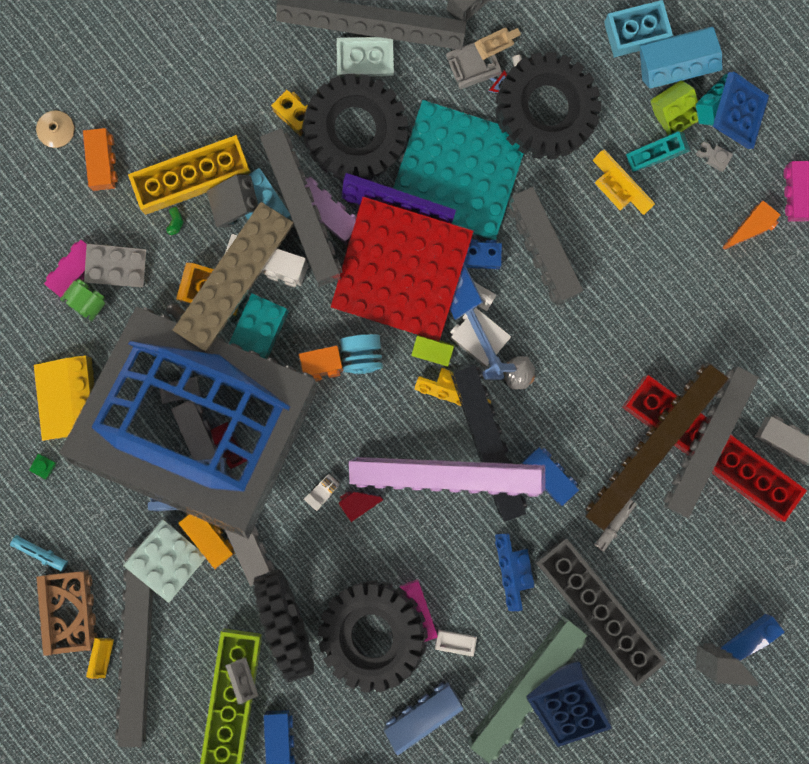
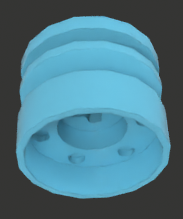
[340,334,383,374]

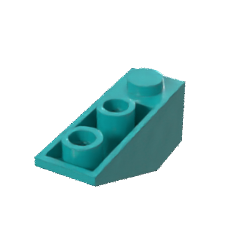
[696,74,742,126]

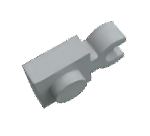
[696,142,733,172]

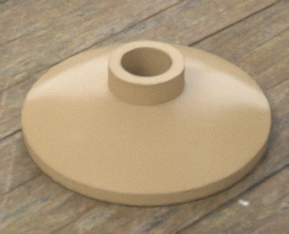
[36,111,74,148]

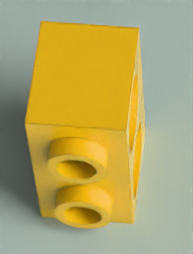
[271,90,308,136]

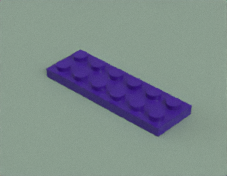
[342,173,456,224]

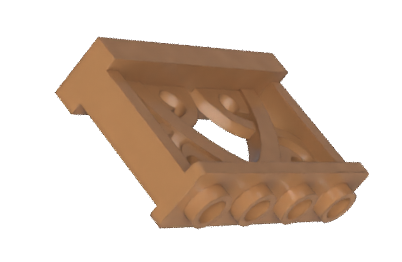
[36,570,97,656]

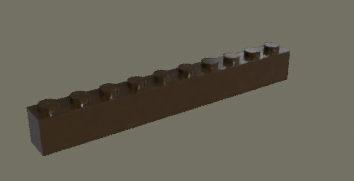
[585,362,729,531]

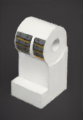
[304,474,340,511]

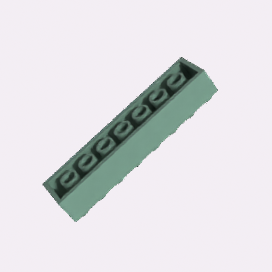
[468,616,587,763]

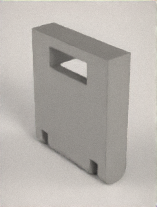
[446,43,502,89]

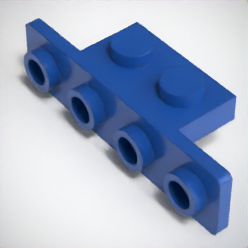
[495,533,535,611]

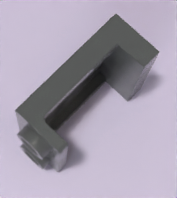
[207,175,258,227]

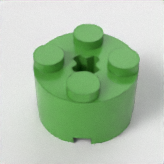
[60,279,106,322]

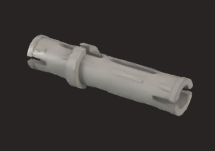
[594,499,637,552]

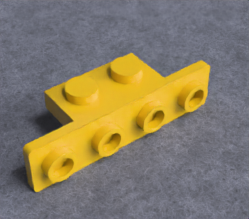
[593,149,655,215]
[414,368,491,406]

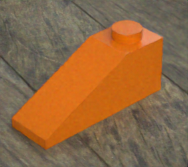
[722,201,780,250]

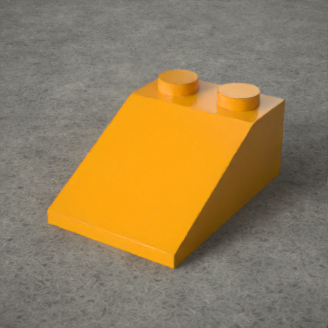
[176,263,238,316]

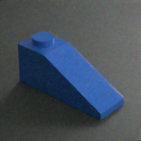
[721,614,785,660]

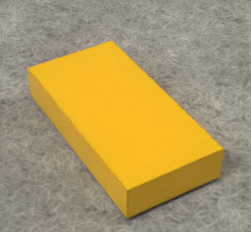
[86,638,114,679]

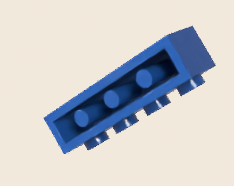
[464,239,502,269]

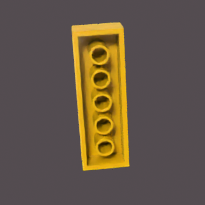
[128,135,251,215]

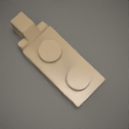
[474,28,521,60]

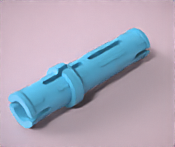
[10,535,68,572]

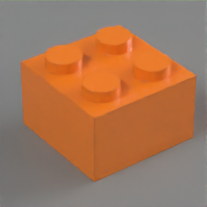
[299,346,343,381]

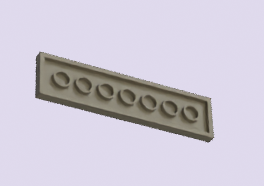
[172,202,294,353]

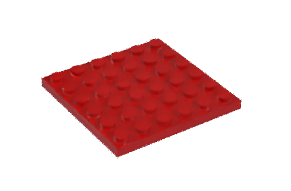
[331,197,474,341]

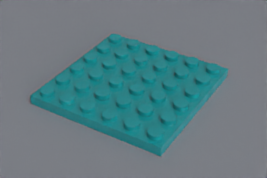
[393,100,524,240]

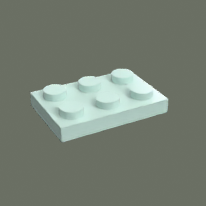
[337,37,394,77]

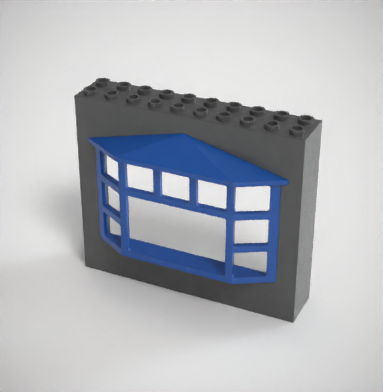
[59,307,317,539]

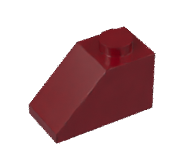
[210,422,248,469]
[338,491,383,522]

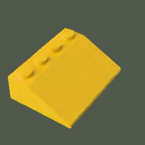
[34,356,95,441]

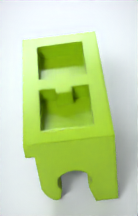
[411,335,454,367]

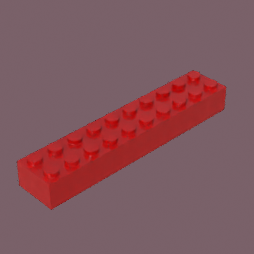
[622,375,807,522]

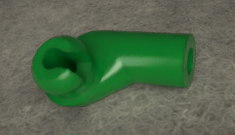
[166,207,184,236]

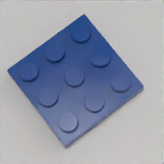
[713,72,769,149]

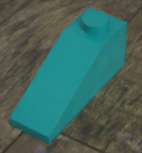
[626,131,690,172]

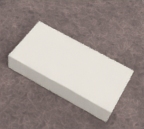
[435,629,477,657]

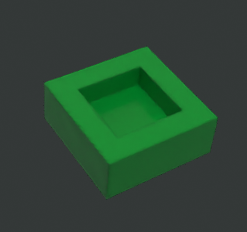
[29,454,57,480]

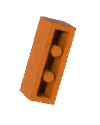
[83,128,118,191]

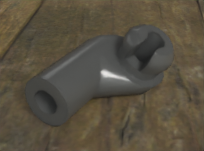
[166,303,185,323]

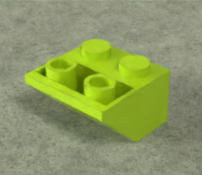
[650,81,698,136]

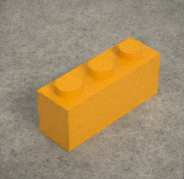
[178,514,235,569]

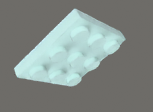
[123,520,206,603]

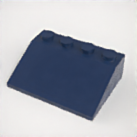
[526,661,612,747]

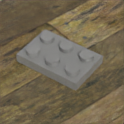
[84,244,146,287]

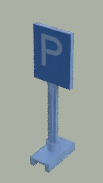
[450,264,517,380]

